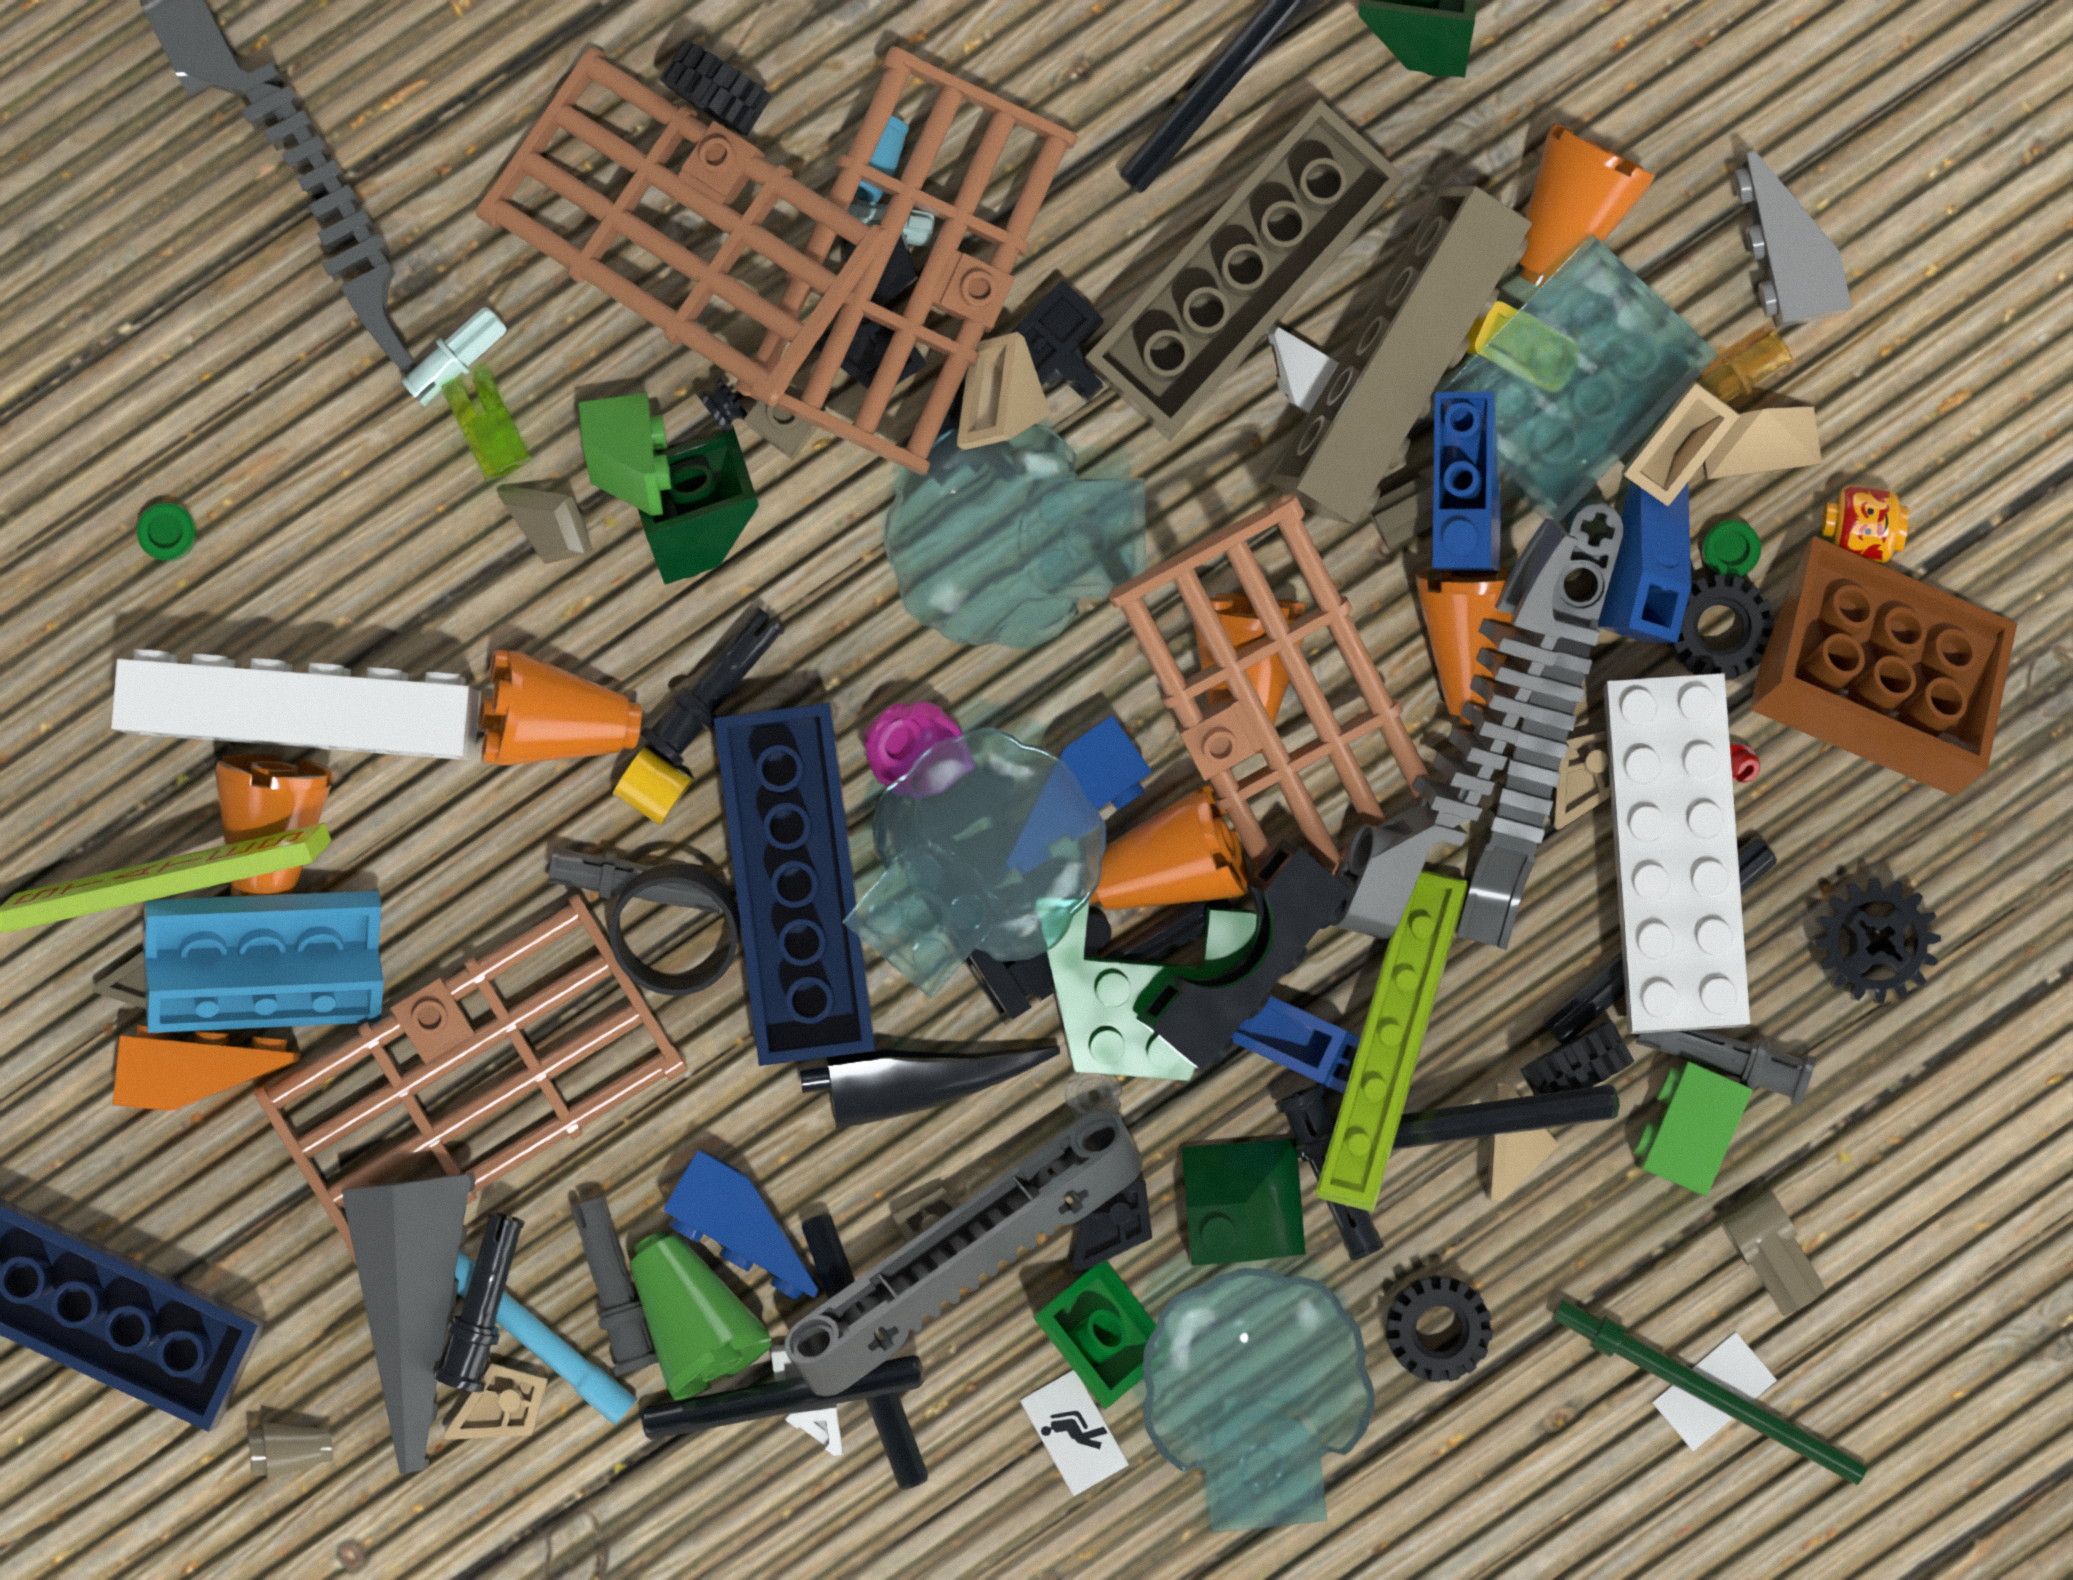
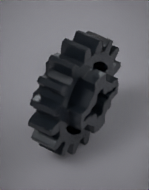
[1812,878,1941,1004]

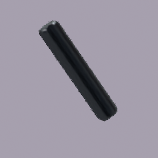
[1103,898,1233,962]

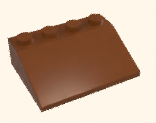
[1750,536,2017,796]

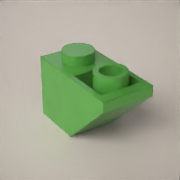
[579,392,671,516]

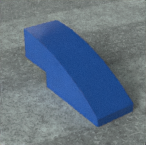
[1232,996,1361,1094]

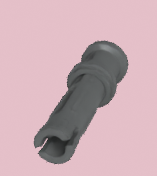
[1636,1029,1816,1106]
[570,1196,659,1376]

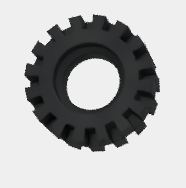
[660,40,772,136]
[1668,574,1775,680]
[1520,1020,1634,1095]
[1385,1275,1493,1383]

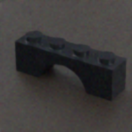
[1136,839,1351,1072]

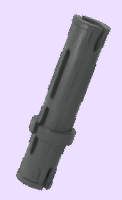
[548,847,726,914]

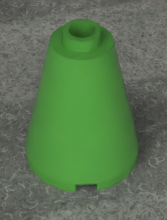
[629,1231,772,1400]

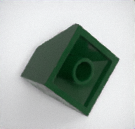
[1358,0,1477,78]
[638,427,759,585]
[1181,1138,1306,1266]

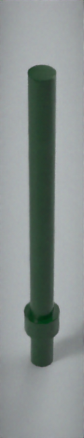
[1551,1299,1868,1485]

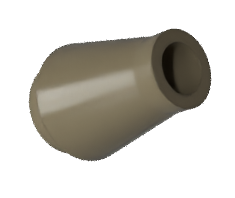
[247,1423,333,1481]

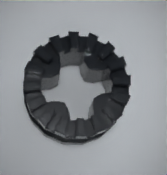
[696,376,748,434]

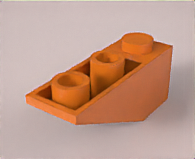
[113,1025,301,1111]

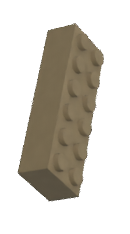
[1085,99,1406,441]
[1265,186,1532,525]

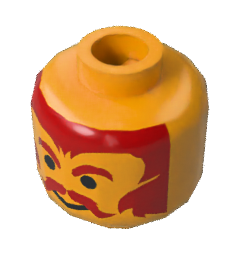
[1821,485,1909,564]

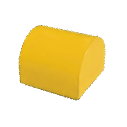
[613,746,694,827]

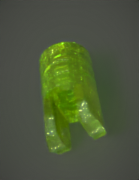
[441,368,532,481]

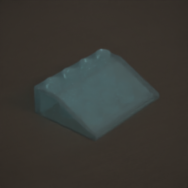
[1434,234,1719,522]

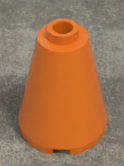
[1518,123,1656,291]
[1416,566,1523,726]
[215,753,332,897]
[1081,784,1249,911]

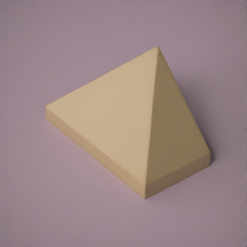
[957,332,1051,450]
[1621,380,1740,507]
[1704,407,1822,480]
[1486,1083,1559,1201]

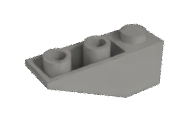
[1734,151,1852,329]

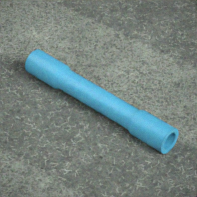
[454,1250,637,1425]

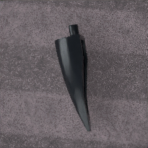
[799,1045,1060,1128]

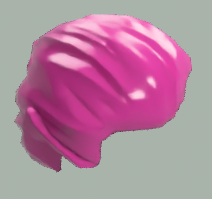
[862,701,975,799]

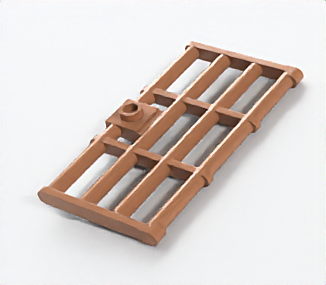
[735,46,1078,475]
[476,47,888,406]
[1108,493,1431,876]
[253,893,688,1265]

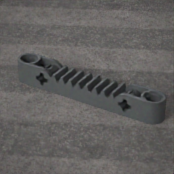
[784,1110,1143,1396]

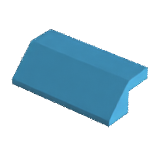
[143,891,384,1033]

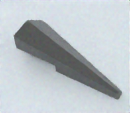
[341,1173,476,1474]

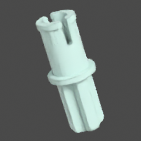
[400,307,506,407]

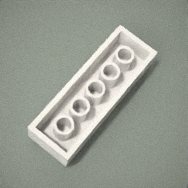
[111,649,480,761]
[1603,673,1750,1034]

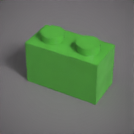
[1633,1061,1753,1197]

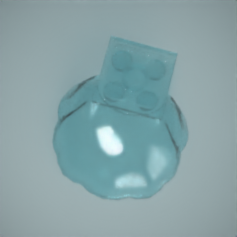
[883,424,1146,649]
[843,727,1106,999]
[1143,1268,1375,1533]

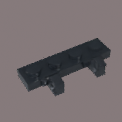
[901,280,1104,488]

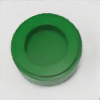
[137,503,197,562]
[1701,520,1761,577]

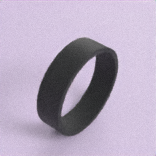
[610,864,740,996]

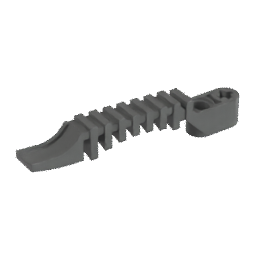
[139,0,417,374]
[1455,499,1623,950]
[1331,518,1578,940]

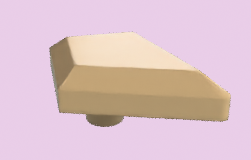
[1553,730,1611,830]
[444,1363,548,1440]

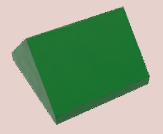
[1033,1261,1175,1410]

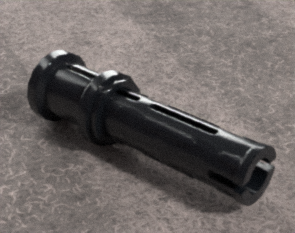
[640,607,785,767]
[1274,1083,1384,1261]
[434,1211,525,1392]

